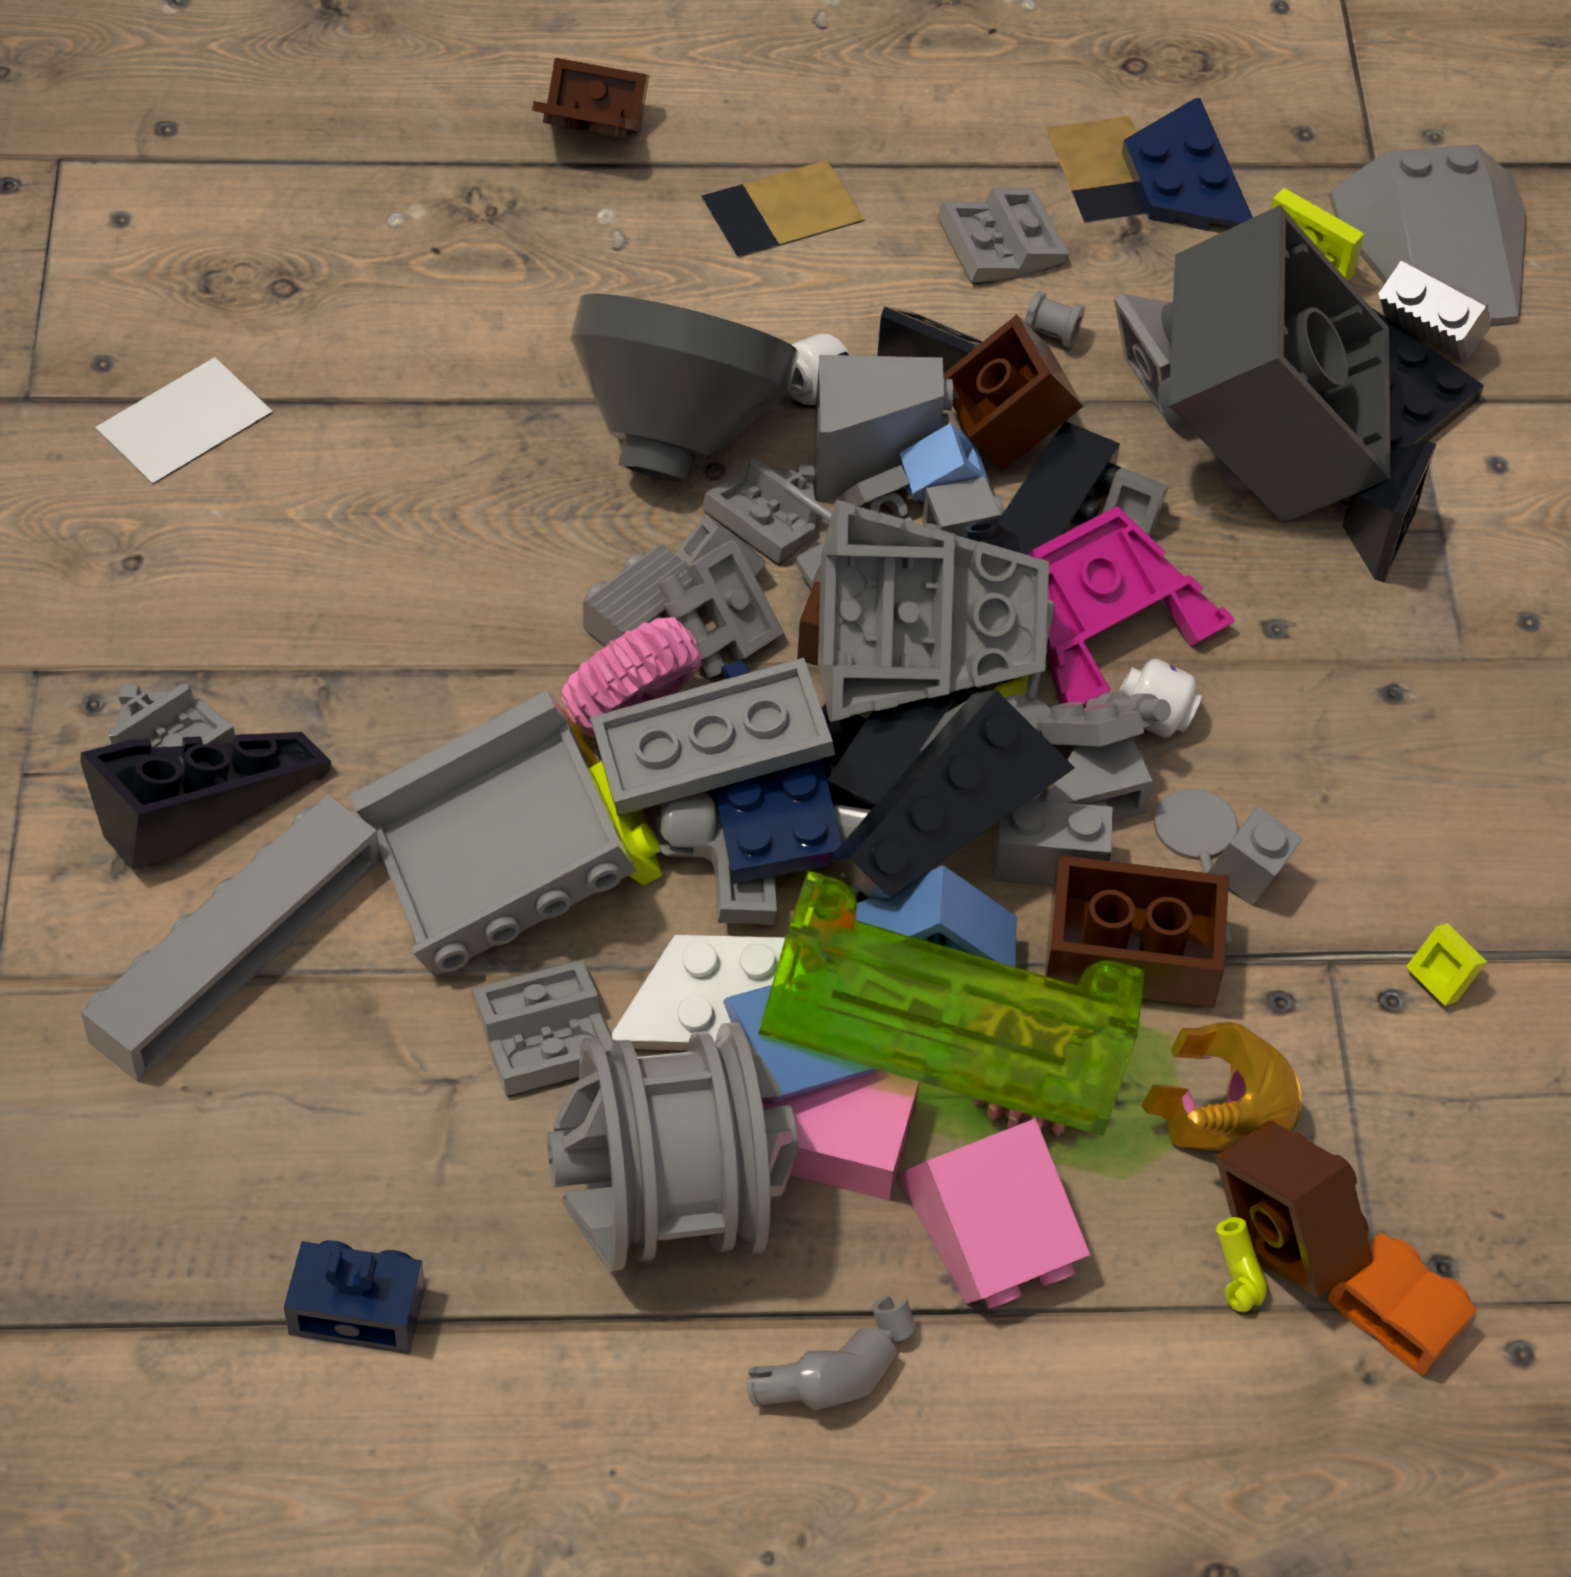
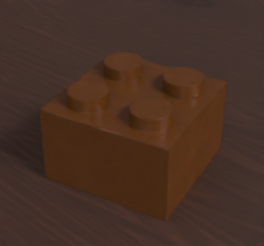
[943,314,1084,470]
[1215,1120,1373,1298]

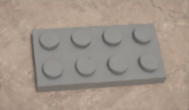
[590,658,835,816]

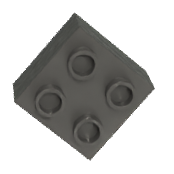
[1158,205,1391,523]

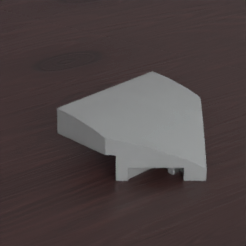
[702,459,817,564]
[109,684,236,748]

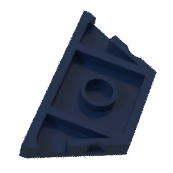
[1122,98,1253,231]

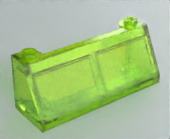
[758,871,1145,1136]

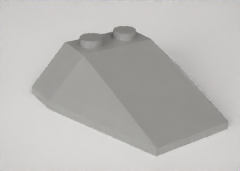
[1329,145,1526,325]

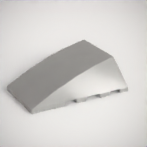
[818,500,1049,722]

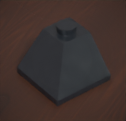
[1340,441,1437,583]

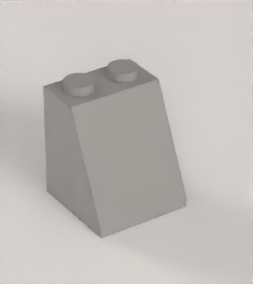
[814,355,953,501]

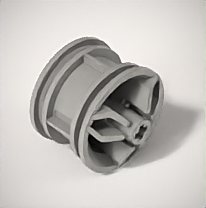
[547,1022,798,1272]

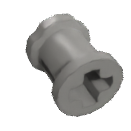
[1024,291,1085,348]

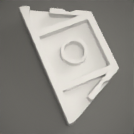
[612,935,806,1051]

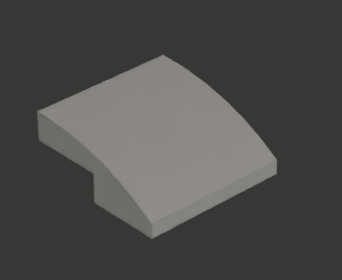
[937,188,1069,283]
[472,960,613,1096]

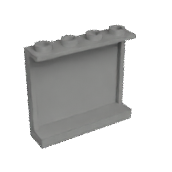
[350,690,636,977]

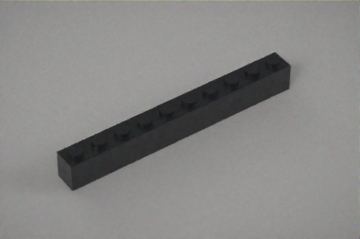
[827,421,1122,810]

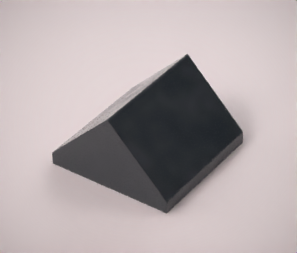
[877,306,983,374]

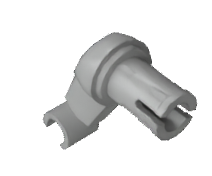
[747,1296,915,1410]

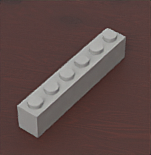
[81,794,381,1082]

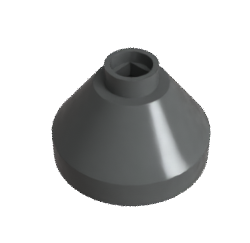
[570,294,799,483]

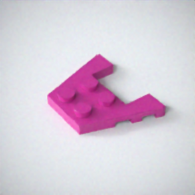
[1027,506,1235,706]

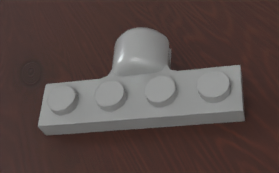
[656,789,777,925]

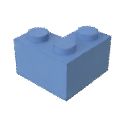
[853,865,1017,992]

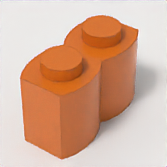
[1328,1232,1477,1376]

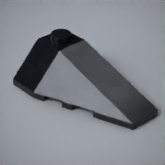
[80,732,332,869]

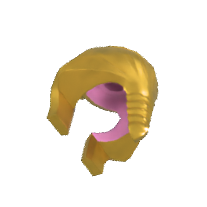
[1141,1022,1301,1152]

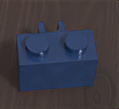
[284,1240,425,1354]

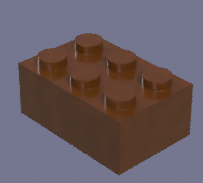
[1044,855,1229,1008]

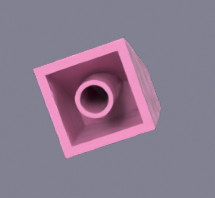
[897,1118,1090,1309]

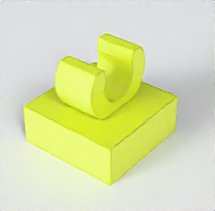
[1406,923,1487,1006]

